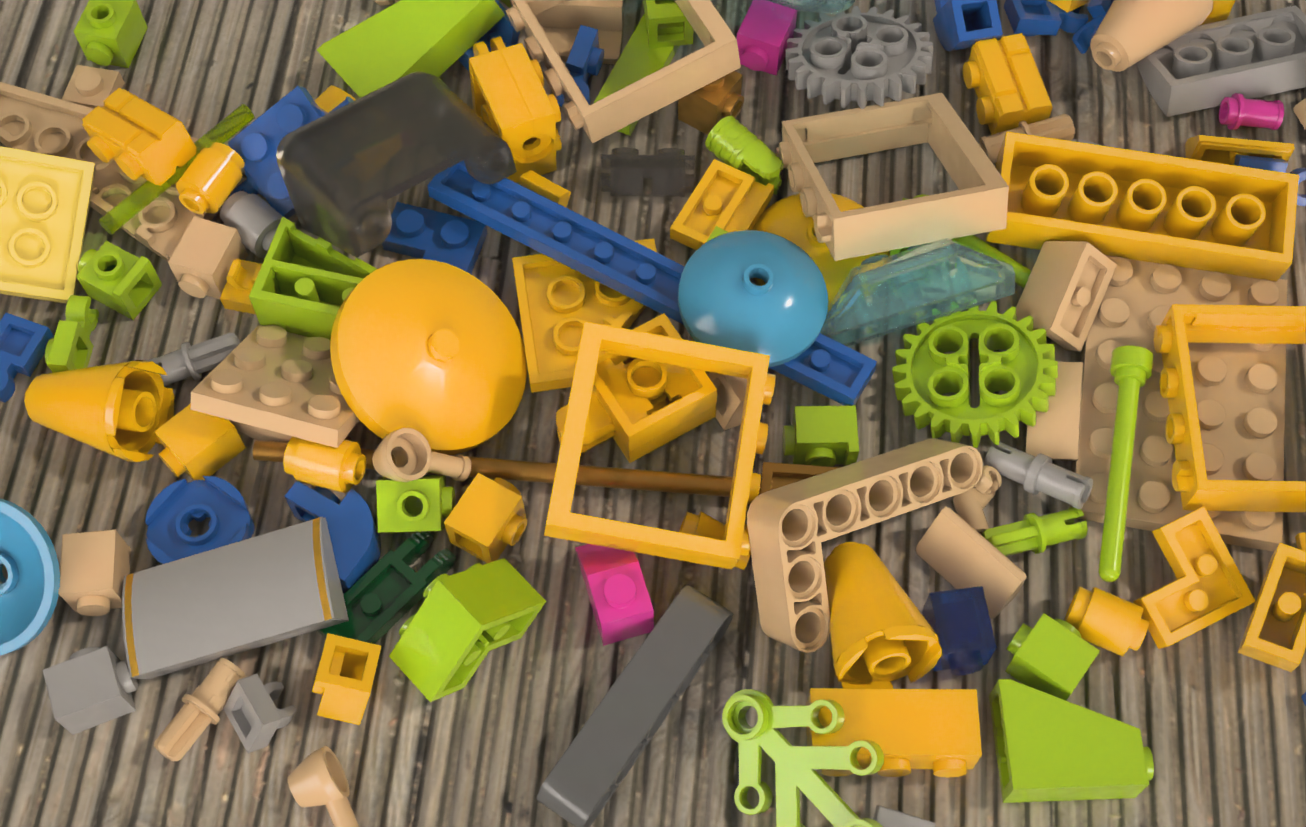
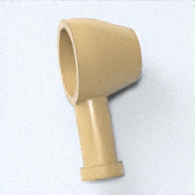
[372,428,471,482]
[288,746,359,827]

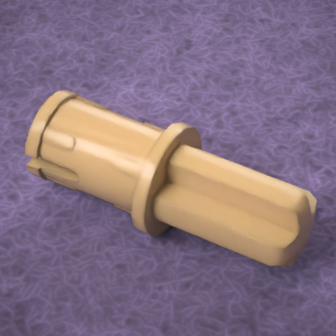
[979,114,1075,163]
[154,657,247,761]

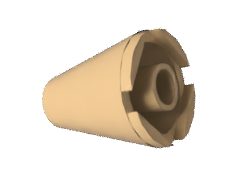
[1090,0,1213,72]

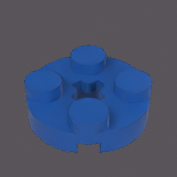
[145,476,255,565]

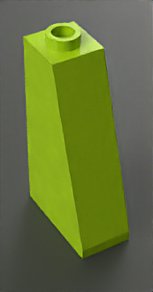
[317,0,505,118]

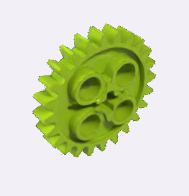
[892,300,1058,448]

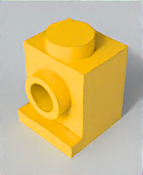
[312,633,381,725]

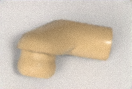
[953,465,1002,535]

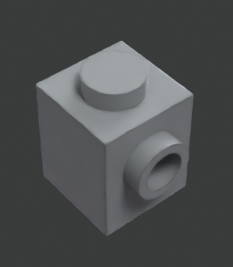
[42,646,138,735]

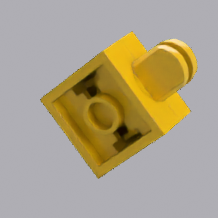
[469,36,562,183]
[556,313,717,463]

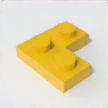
[1133,506,1256,649]

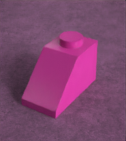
[575,544,654,646]

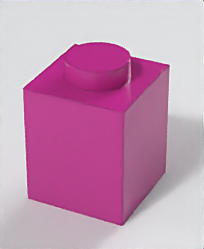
[736,0,798,76]

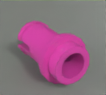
[1219,93,1284,130]

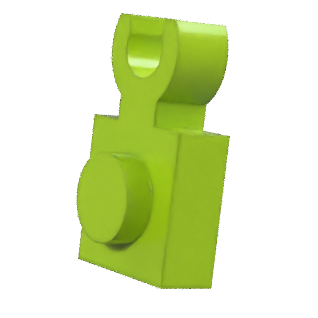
[45,295,99,373]

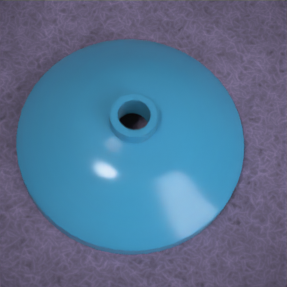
[678,230,828,368]
[0,498,60,656]

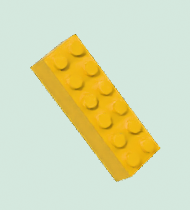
[986,132,1299,282]

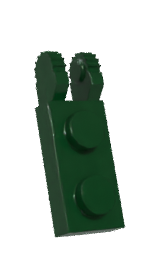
[317,531,456,644]

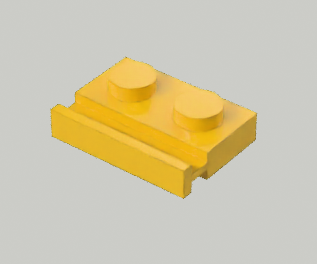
[670,159,774,250]

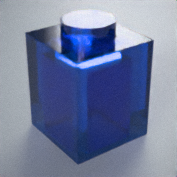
[922,586,997,675]

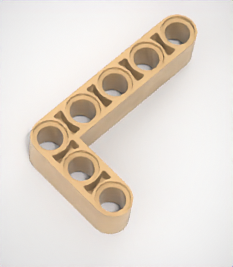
[747,438,983,653]

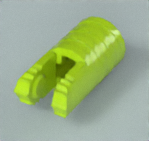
[705,116,784,195]

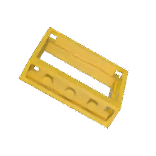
[1154,304,1306,512]
[544,321,776,570]

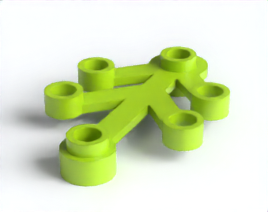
[722,689,884,827]

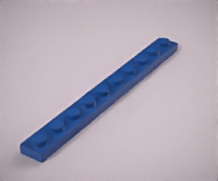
[427,152,877,406]

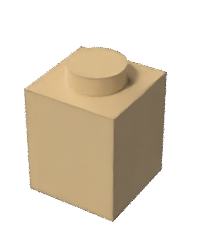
[168,216,248,299]
[58,529,131,616]

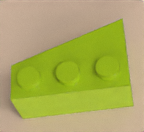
[249,216,377,341]

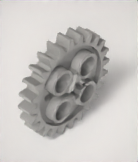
[785,6,934,109]

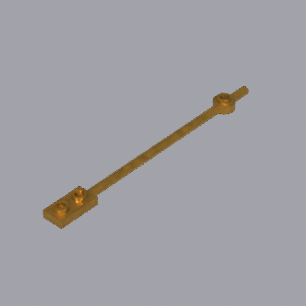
[253,435,840,497]

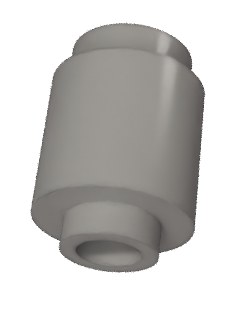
[220,191,284,258]

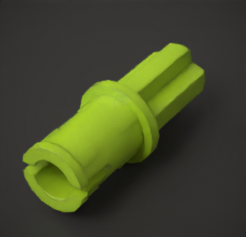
[982,507,1088,556]

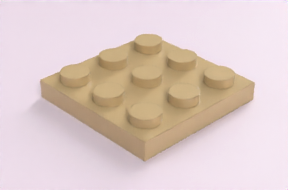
[191,325,360,448]

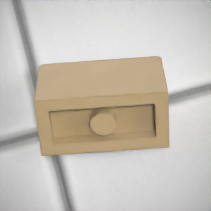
[535,0,624,64]
[1016,241,1117,352]

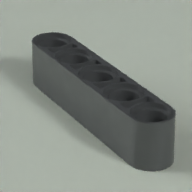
[537,584,734,827]

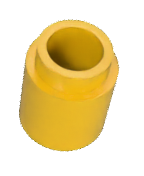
[176,142,245,214]
[283,436,366,493]
[1064,586,1149,657]

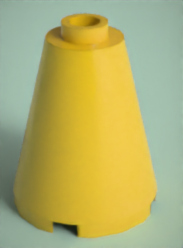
[24,360,175,462]
[824,542,942,689]

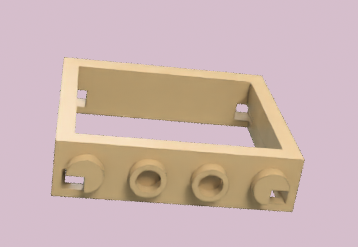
[505,0,741,144]
[776,93,1009,261]

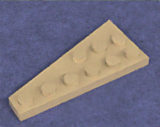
[0,82,216,262]

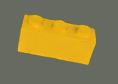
[806,688,982,777]

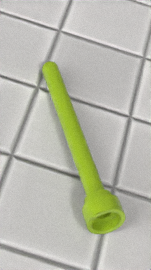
[1098,345,1154,582]

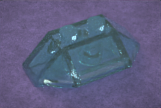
[820,238,1015,347]

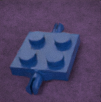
[228,86,361,219]

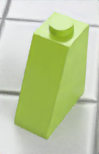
[989,679,1154,803]

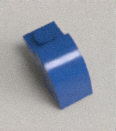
[933,0,1003,51]
[284,480,381,594]

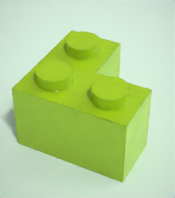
[389,558,546,702]

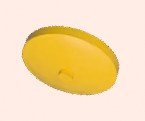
[330,259,527,455]

